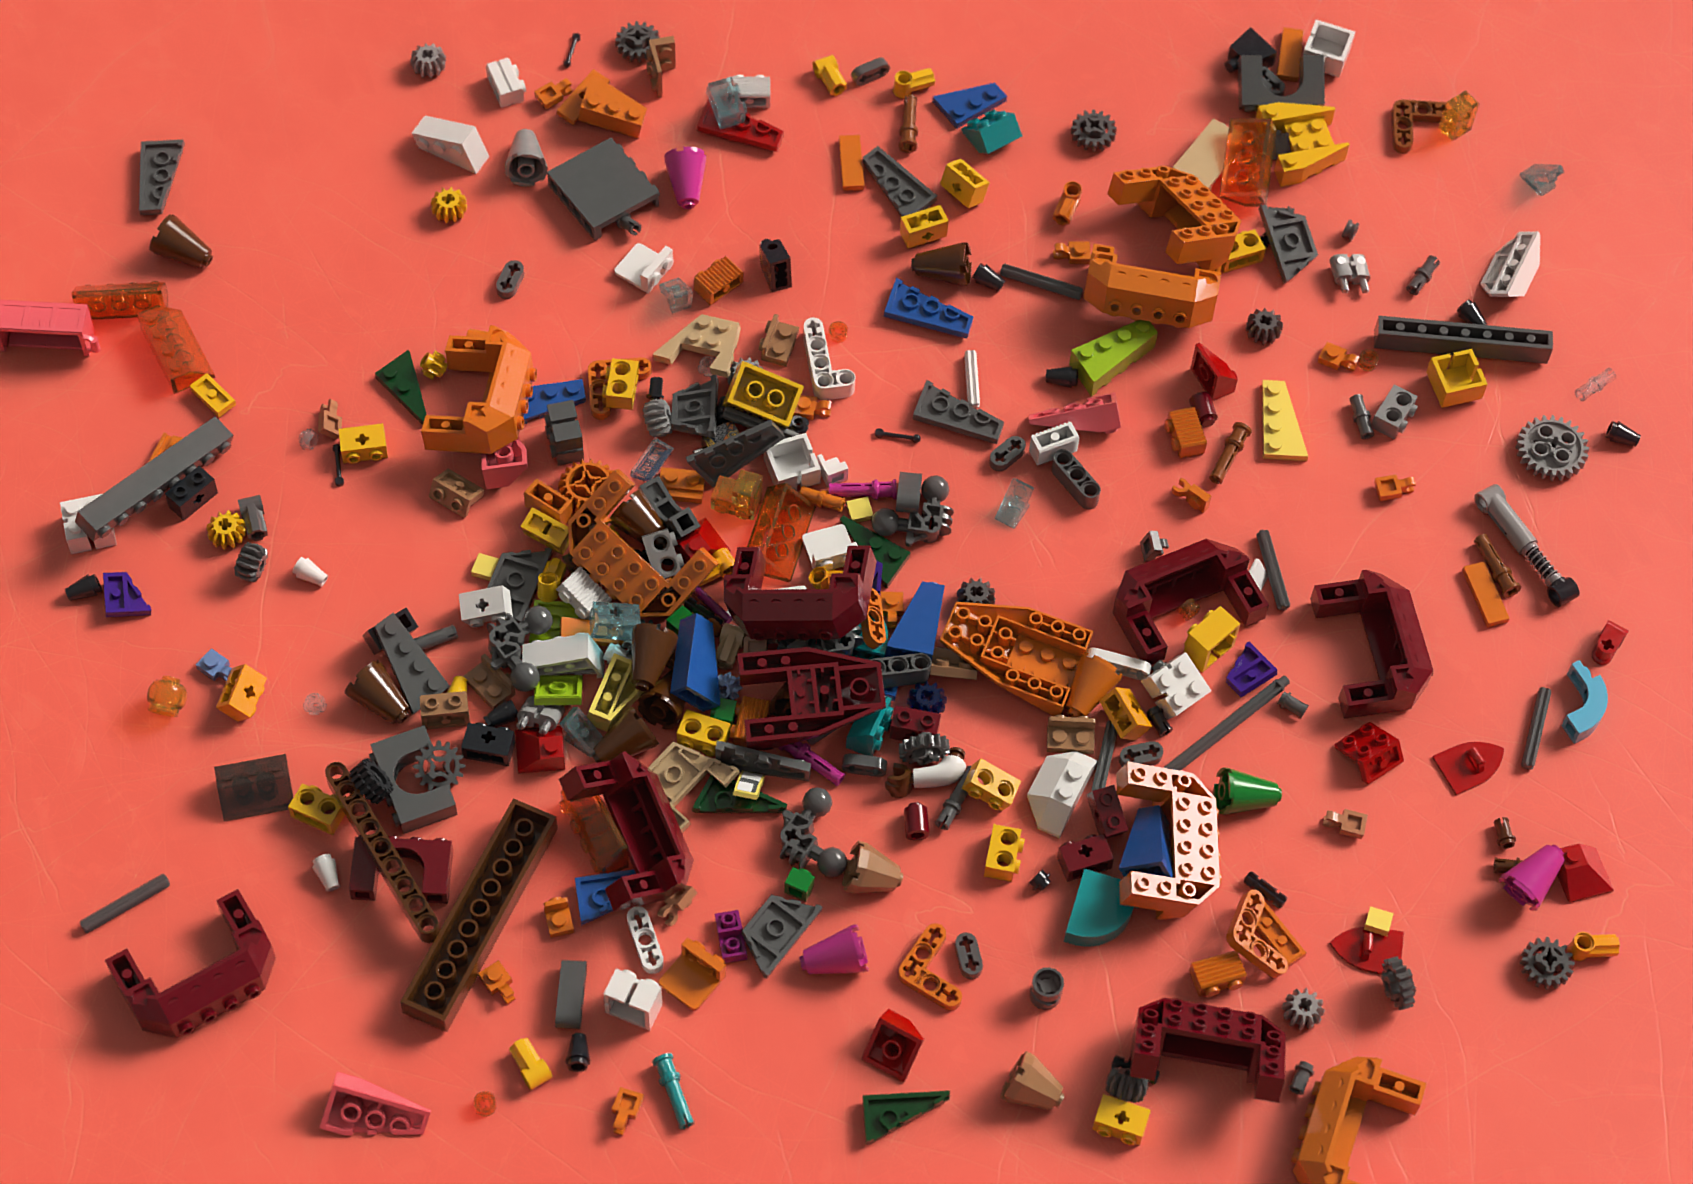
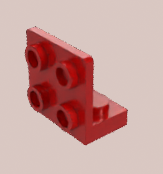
[1335,722,1404,785]

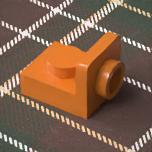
[543,897,574,938]

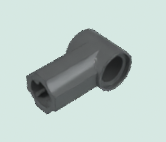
[238,495,268,541]

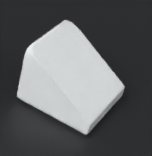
[1249,558,1268,591]

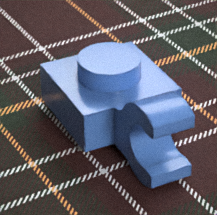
[196,648,232,681]

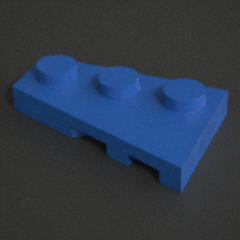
[932,83,1007,129]
[575,869,636,926]

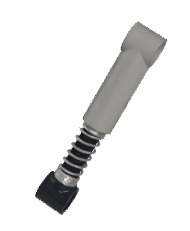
[1474,484,1580,607]

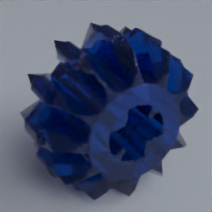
[907,680,947,714]

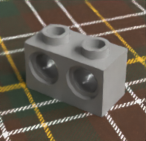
[1371,384,1418,439]
[642,528,684,579]

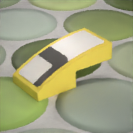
[733,771,765,800]

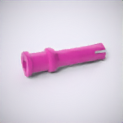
[829,479,897,500]
[778,742,845,786]

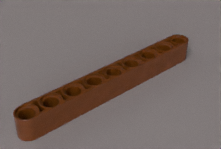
[325,762,440,943]

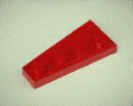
[697,94,784,152]

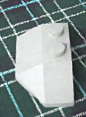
[1480,231,1540,297]
[1027,751,1098,838]

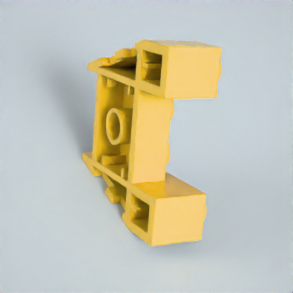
[1255,102,1350,187]

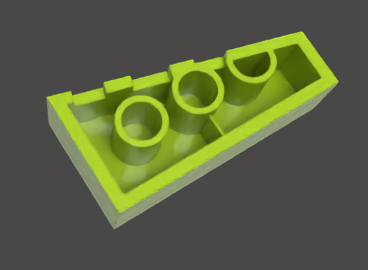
[1069,320,1158,397]

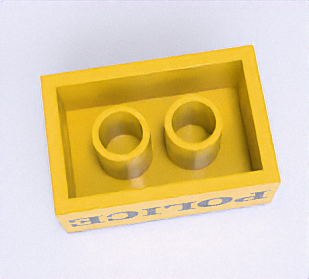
[722,361,804,429]

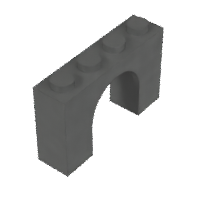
[1238,55,1325,112]
[368,725,458,834]

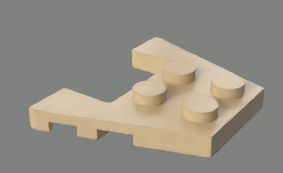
[653,314,741,378]
[648,742,740,833]

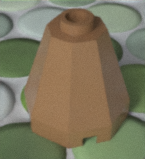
[842,841,903,893]
[1000,1051,1065,1110]

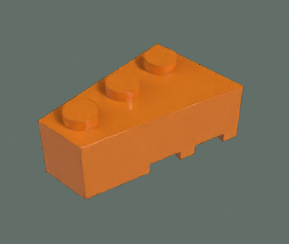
[578,73,647,139]

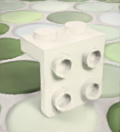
[615,243,674,293]
[802,524,858,571]

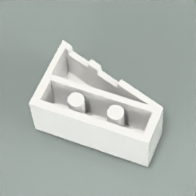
[522,633,604,678]

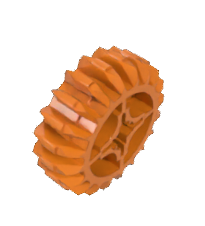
[558,459,614,513]

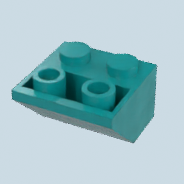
[961,110,1023,154]
[846,696,894,756]

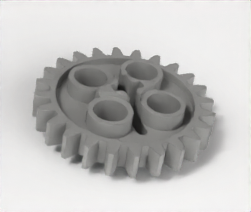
[1516,415,1589,481]

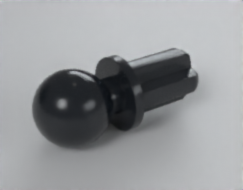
[646,377,664,402]

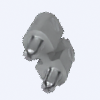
[1329,254,1371,293]
[517,696,565,735]

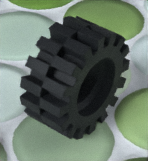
[349,758,394,804]

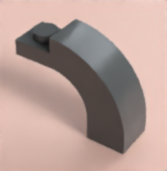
[638,475,701,540]

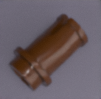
[1494,817,1516,849]
[1494,858,1523,873]

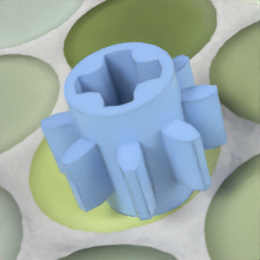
[718,672,743,700]

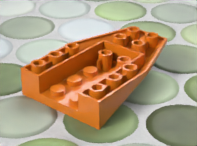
[940,602,1093,716]

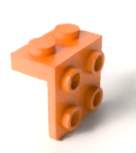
[659,937,726,1011]

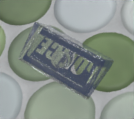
[630,437,674,482]

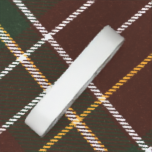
[1086,648,1152,680]
[627,906,664,974]

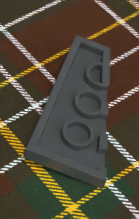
[373,613,450,715]

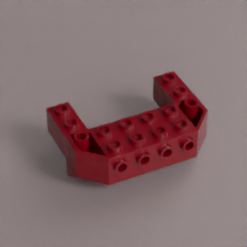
[1112,539,1269,665]
[724,545,877,640]
[1310,570,1434,719]
[559,752,694,911]
[105,889,276,1038]
[1129,997,1286,1103]

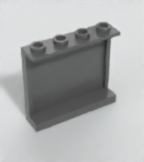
[547,138,660,240]

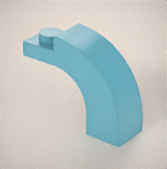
[1561,660,1608,744]

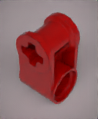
[1591,620,1629,665]

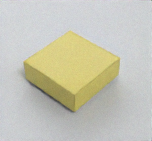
[846,497,874,523]
[471,553,499,581]
[1364,906,1394,936]

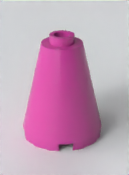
[664,147,707,209]
[1499,845,1565,911]
[799,924,869,974]

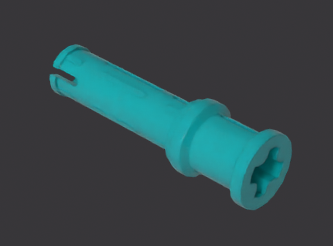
[652,1053,695,1129]

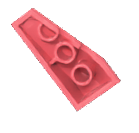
[1029,392,1121,434]
[481,436,528,489]
[319,1072,431,1135]

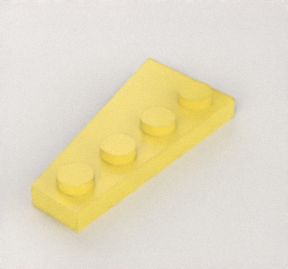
[1262,380,1309,461]

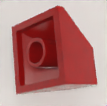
[1190,342,1238,401]
[674,517,731,564]
[515,726,565,774]
[1557,843,1614,903]
[861,1009,924,1082]

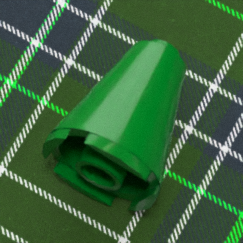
[1213,767,1282,815]

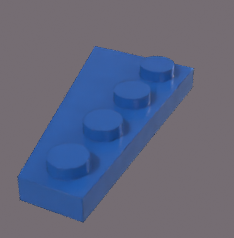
[884,278,974,339]
[524,379,586,424]

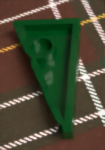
[375,350,427,425]
[840,515,910,588]
[692,775,787,813]
[862,1090,950,1144]

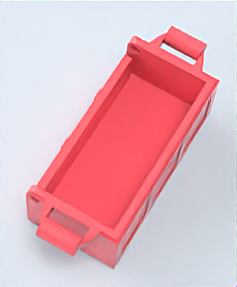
[0,300,101,356]

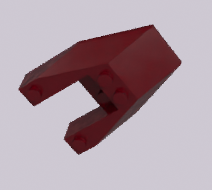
[737,647,886,750]

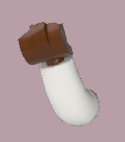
[885,747,966,798]

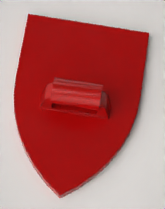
[1432,742,1504,795]
[1330,927,1404,974]

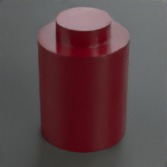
[1189,392,1218,427]
[904,802,930,840]

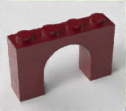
[349,836,453,904]

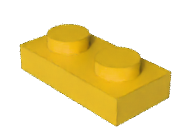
[190,373,236,417]

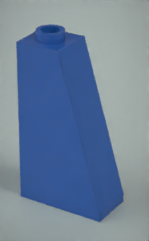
[885,581,945,661]
[670,613,720,712]
[1119,805,1173,878]

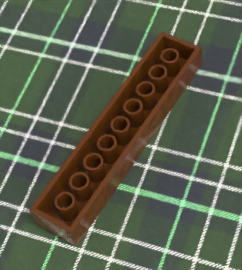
[400,798,558,1032]

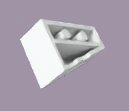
[412,116,489,174]

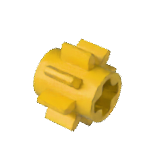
[420,350,447,379]

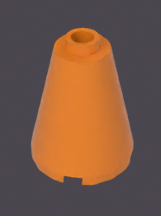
[1065,653,1122,718]

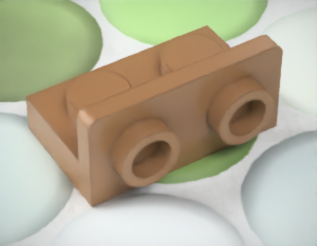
[759,314,799,366]
[429,469,485,518]
[930,647,977,680]
[464,654,516,709]
[420,691,470,729]
[1047,715,1096,754]

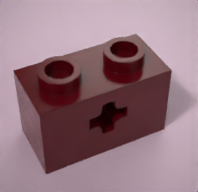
[890,705,941,741]
[1086,785,1128,839]
[1057,834,1114,882]

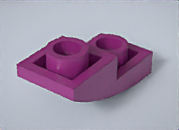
[714,910,747,963]

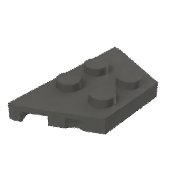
[1258,205,1318,284]
[671,374,719,438]
[487,548,553,623]
[741,895,823,979]

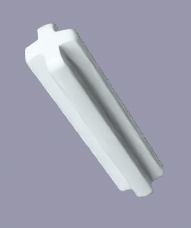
[964,350,980,409]

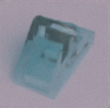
[1520,164,1564,196]
[659,278,693,313]
[995,478,1034,529]
[559,707,603,757]

